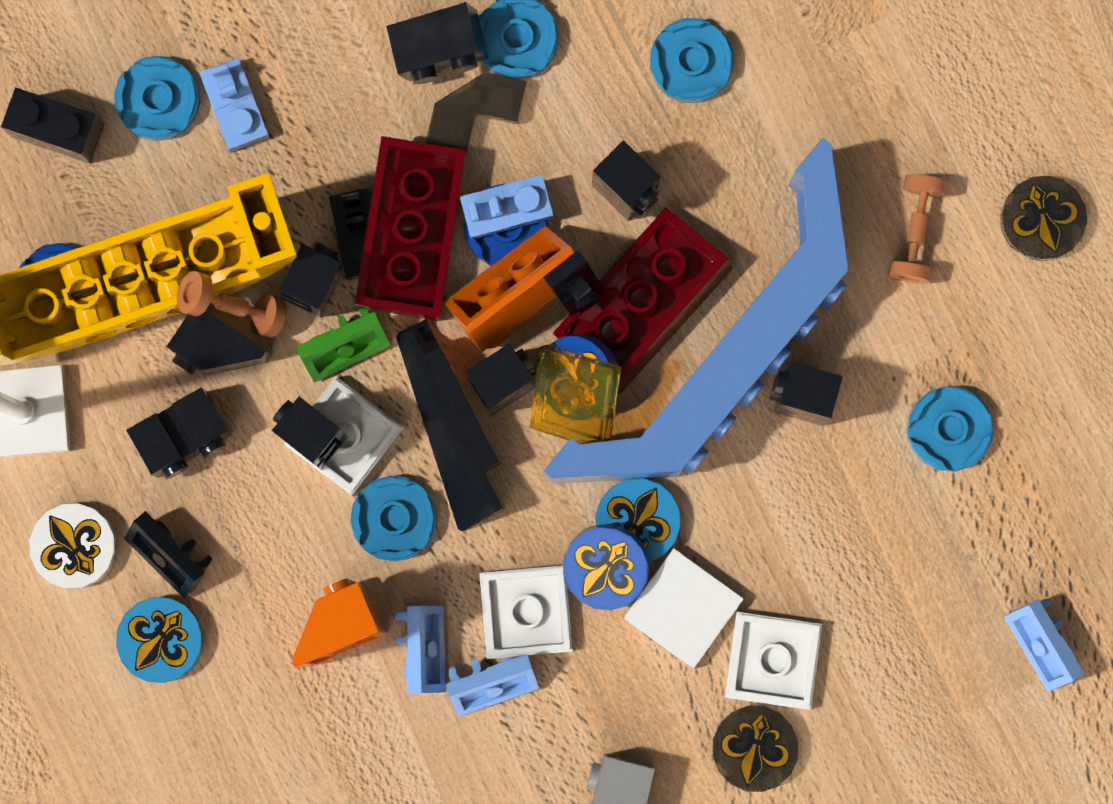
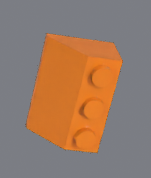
[443,226,575,352]
[292,578,387,668]

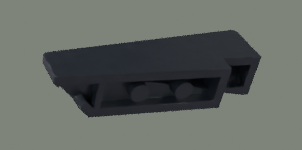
[396,319,504,531]

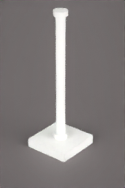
[0,365,71,458]

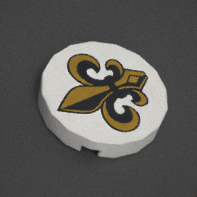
[29,503,117,589]

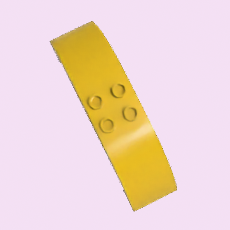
[0,172,297,366]

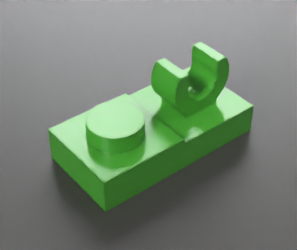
[296,307,391,382]

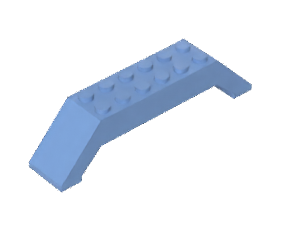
[543,138,848,484]

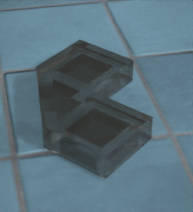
[425,72,527,156]

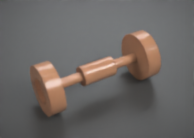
[888,174,948,284]
[177,271,287,338]

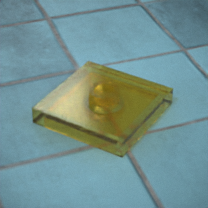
[529,344,621,444]

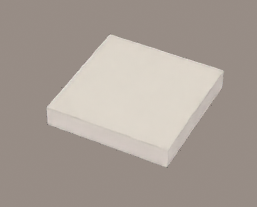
[284,376,404,496]
[623,548,743,669]
[479,565,573,659]
[724,612,822,710]

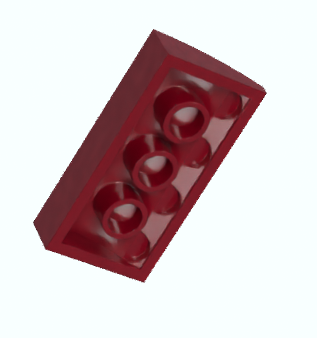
[355,136,466,321]
[553,207,733,394]

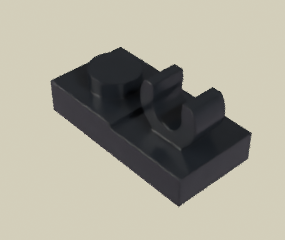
[329,187,372,281]
[543,250,605,317]
[124,511,212,599]

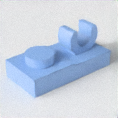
[199,57,270,153]
[460,175,553,240]
[1004,599,1085,692]
[395,606,446,694]
[445,654,539,717]

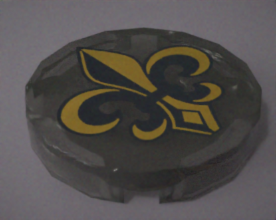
[1000,175,1087,261]
[712,705,798,792]

